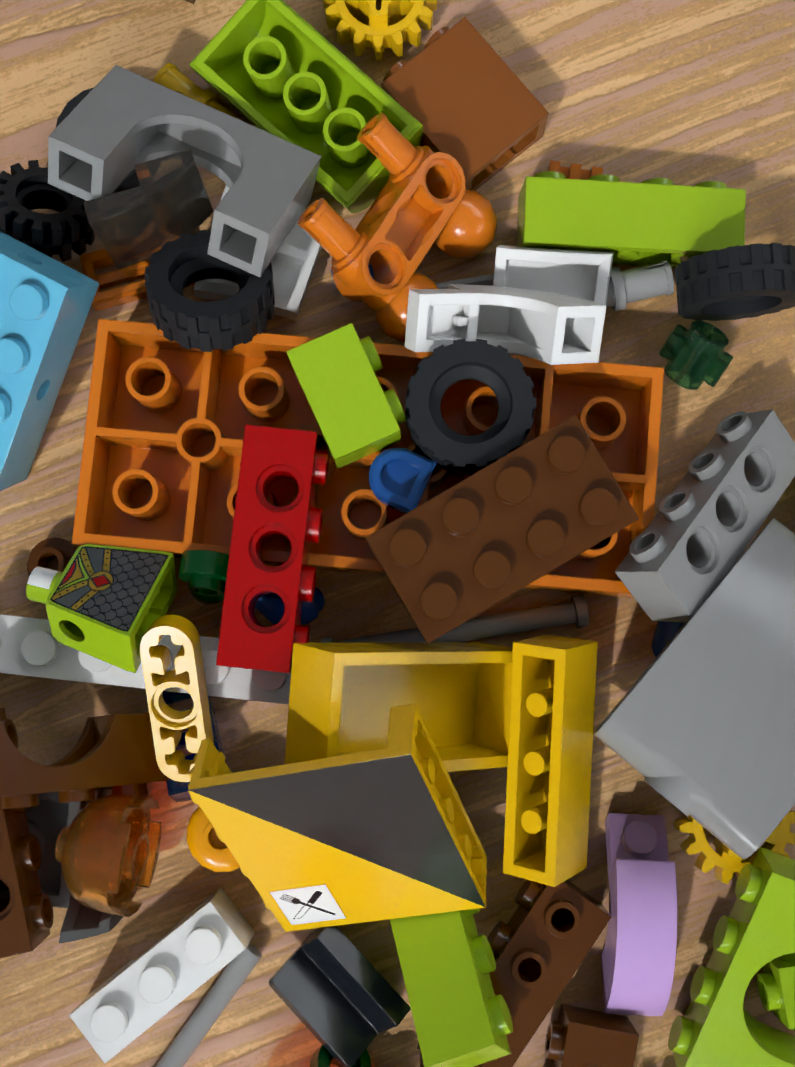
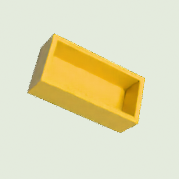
[284,642,513,772]

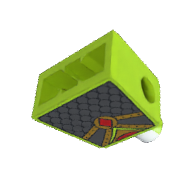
[26,544,177,673]

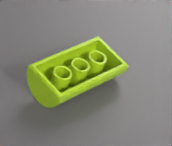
[189,0,423,213]

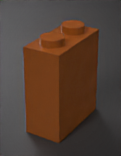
[381,17,549,191]

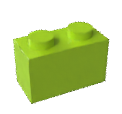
[286,323,407,469]

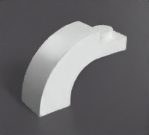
[404,284,606,365]

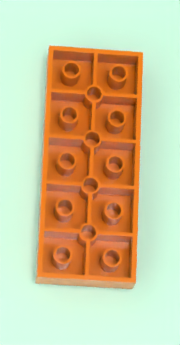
[72,319,664,598]

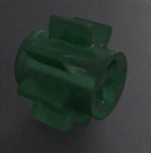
[659,320,733,390]

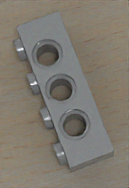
[615,409,795,622]

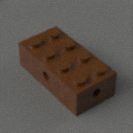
[365,415,639,644]

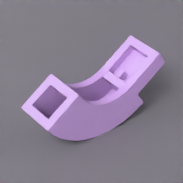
[601,813,677,1016]

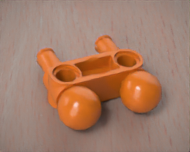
[297,113,497,342]

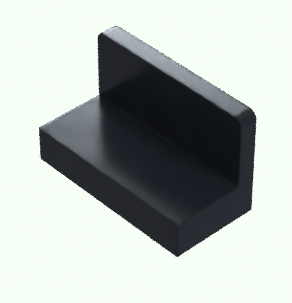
[269,926,411,1067]

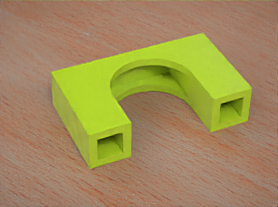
[668,847,795,1067]

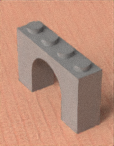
[48,65,321,277]

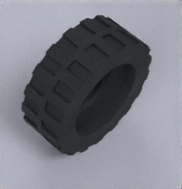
[144,230,275,352]
[675,243,795,321]
[405,339,536,474]

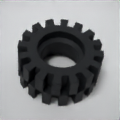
[0,160,97,262]

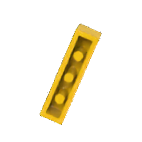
[503,635,598,887]

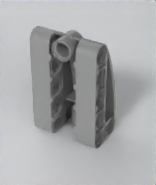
[593,517,795,859]

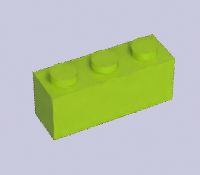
[390,908,513,1067]

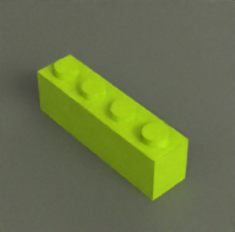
[516,171,746,268]

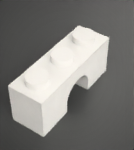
[69,888,255,1063]

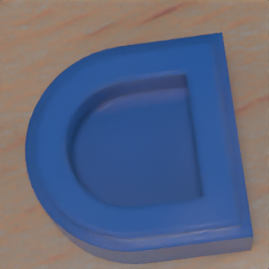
[369,448,437,514]

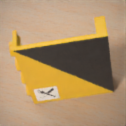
[188,703,487,932]

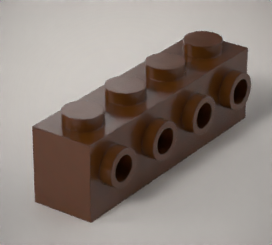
[417,880,611,1067]

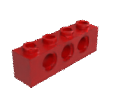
[216,424,330,673]

